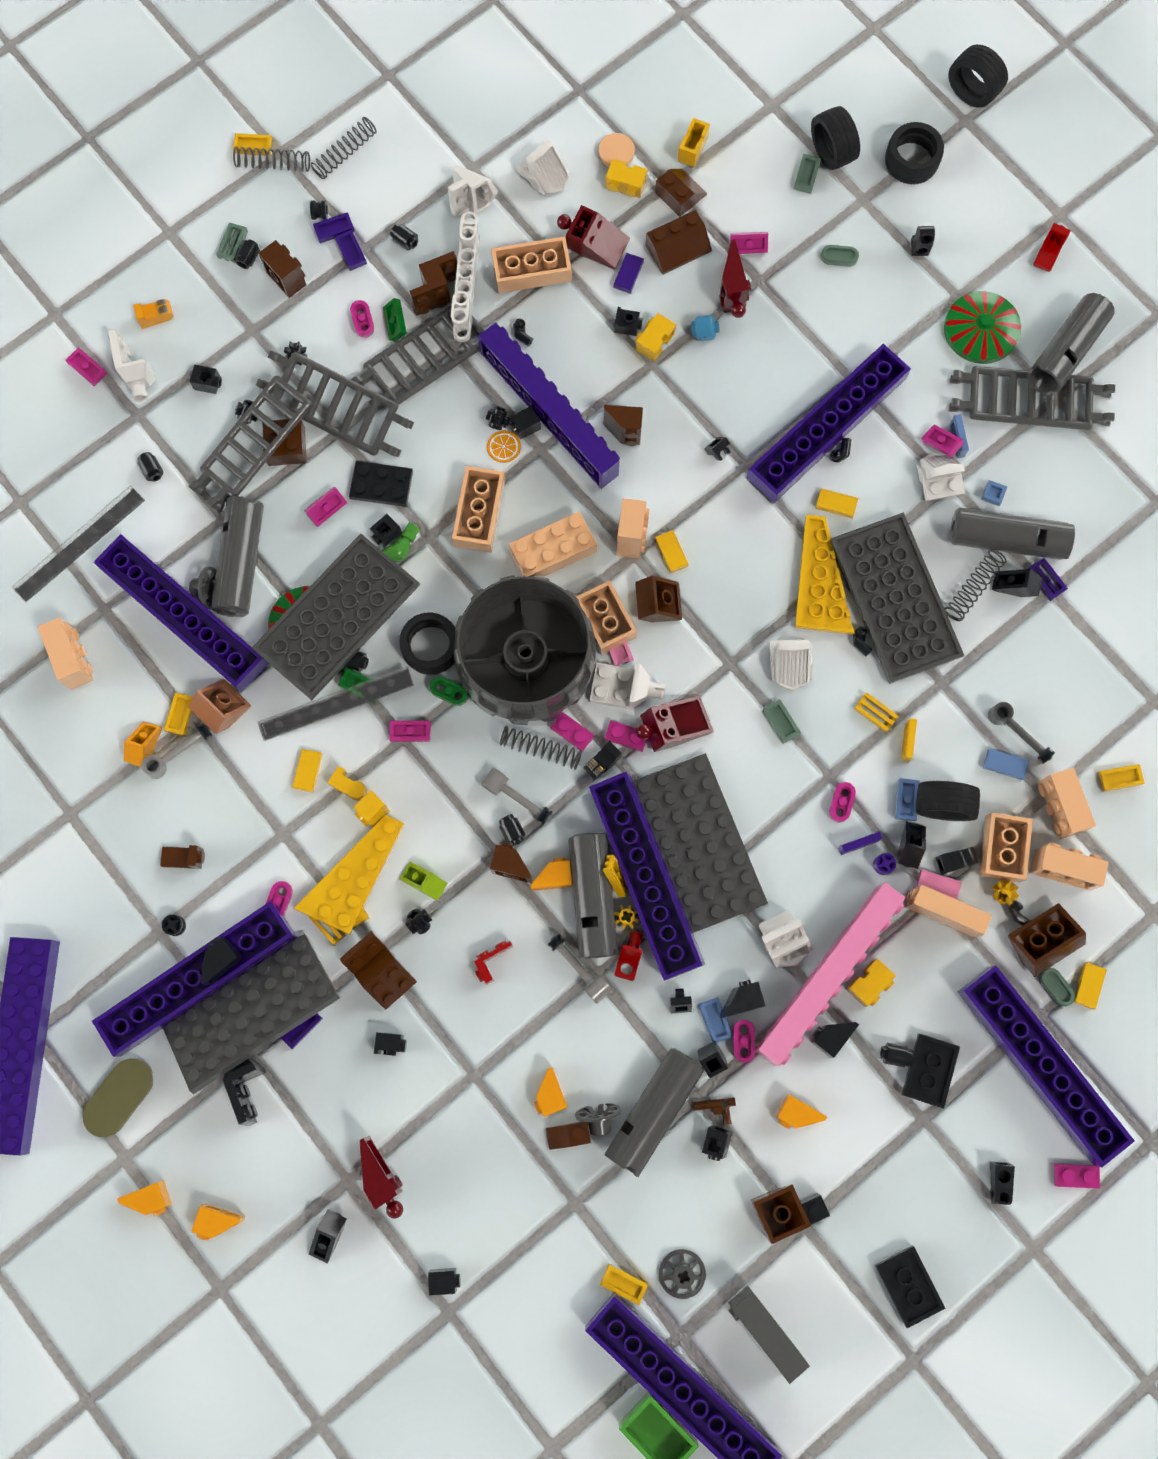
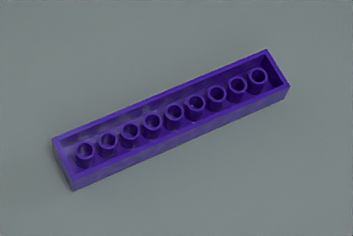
[478,322,620,489]
[746,343,911,503]
[93,534,268,693]
[589,771,705,981]
[92,901,297,1057]
[0,937,60,1156]
[957,965,1135,1168]
[585,1293,782,1459]

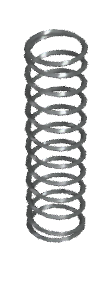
[311,117,377,179]
[233,146,310,172]
[945,549,1007,621]
[500,726,582,770]

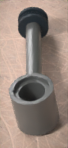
[988,702,1055,764]

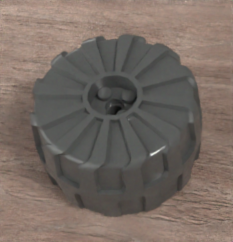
[454,575,596,725]

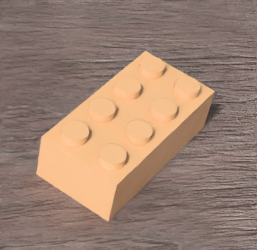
[491,236,572,294]
[452,466,506,553]
[509,511,597,577]

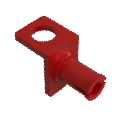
[614,931,643,981]

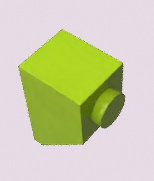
[399,862,448,901]

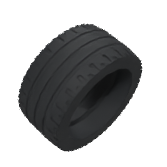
[948,44,1008,108]
[811,106,861,170]
[885,122,944,185]
[399,612,455,675]
[916,781,980,821]

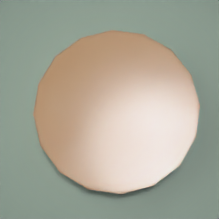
[599,133,635,167]

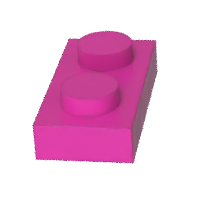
[730,232,768,254]
[65,347,108,386]
[921,424,964,458]
[304,487,347,527]
[550,712,594,753]
[604,720,646,752]
[390,721,431,742]
[1054,1164,1100,1189]

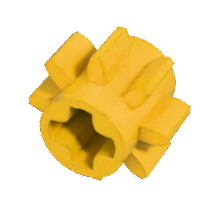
[992,879,1019,905]
[615,905,639,930]

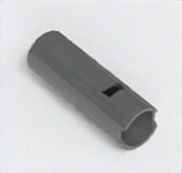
[1027,293,1115,396]
[211,496,264,617]
[950,507,1075,560]
[568,833,618,959]
[604,1048,704,1177]

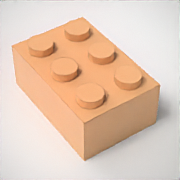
[617,498,650,559]
[576,580,637,655]
[37,617,94,690]
[1038,767,1096,839]
[979,812,1033,883]
[1030,843,1109,890]

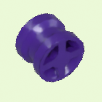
[873,853,897,875]

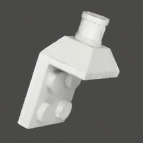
[108,329,156,402]
[589,662,665,710]

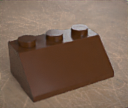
[645,210,712,275]
[1008,903,1086,977]

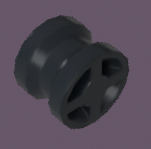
[310,200,328,220]
[161,914,186,936]

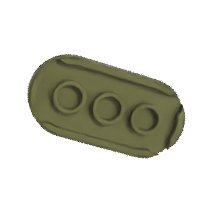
[83,1058,153,1137]

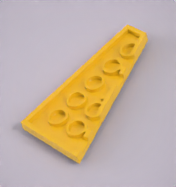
[794,515,855,635]
[293,815,404,935]

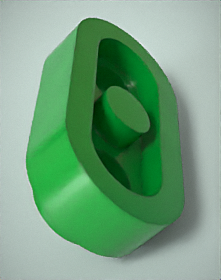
[430,677,468,706]

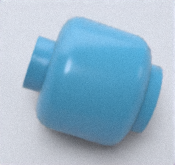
[692,315,720,341]

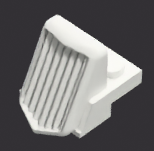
[516,140,569,195]
[448,166,498,218]
[917,453,965,501]
[769,639,813,691]
[759,911,813,968]

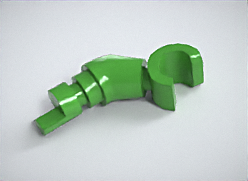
[382,522,420,562]

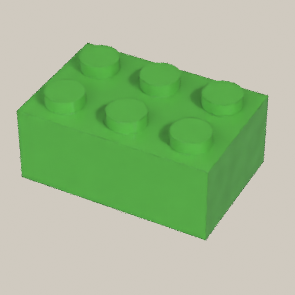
[619,1392,699,1459]

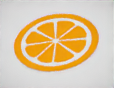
[487,431,521,463]

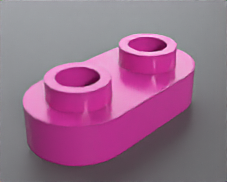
[350,300,374,338]
[829,782,856,823]
[266,881,293,916]
[733,1020,755,1063]

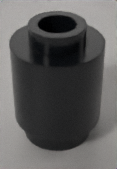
[390,224,418,250]
[235,239,260,269]
[137,452,164,482]
[344,651,369,672]
[499,814,526,846]
[880,1042,913,1067]

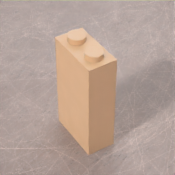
[904,884,992,938]

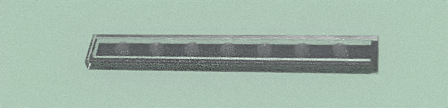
[12,485,145,602]
[257,666,414,741]

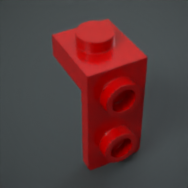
[1033,223,1071,272]
[474,940,513,984]

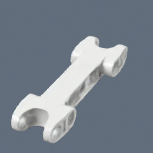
[451,212,480,342]

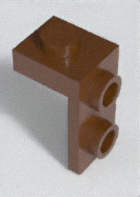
[160,845,205,869]

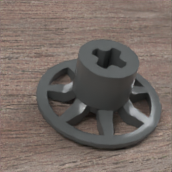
[189,566,216,609]
[575,1103,621,1136]
[659,1249,706,1299]

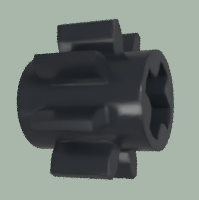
[284,341,308,366]
[235,400,258,424]
[485,406,511,430]
[405,909,432,935]

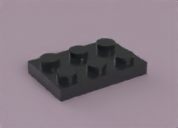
[349,461,413,507]
[901,1033,960,1109]
[875,1245,946,1328]

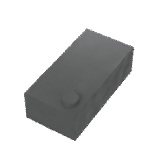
[728,1285,810,1384]

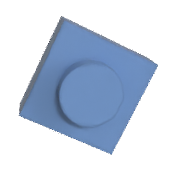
[981,480,1007,506]

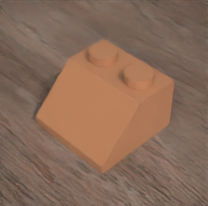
[188,679,251,734]

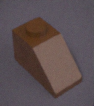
[546,1121,591,1150]

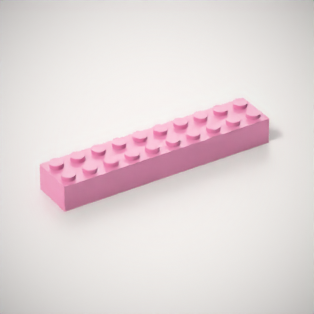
[755,882,905,1066]

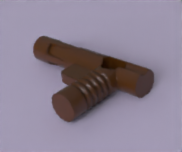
[693,1097,736,1125]

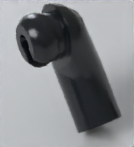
[513,319,533,346]
[830,438,852,463]
[853,626,873,656]
[1008,900,1031,926]

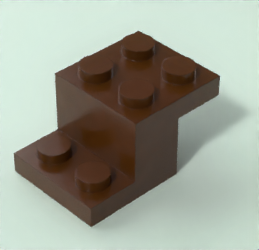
[409,251,457,316]
[340,931,417,1010]

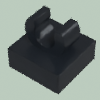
[704,437,730,461]
[670,988,692,1014]

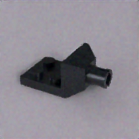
[223,1058,266,1126]

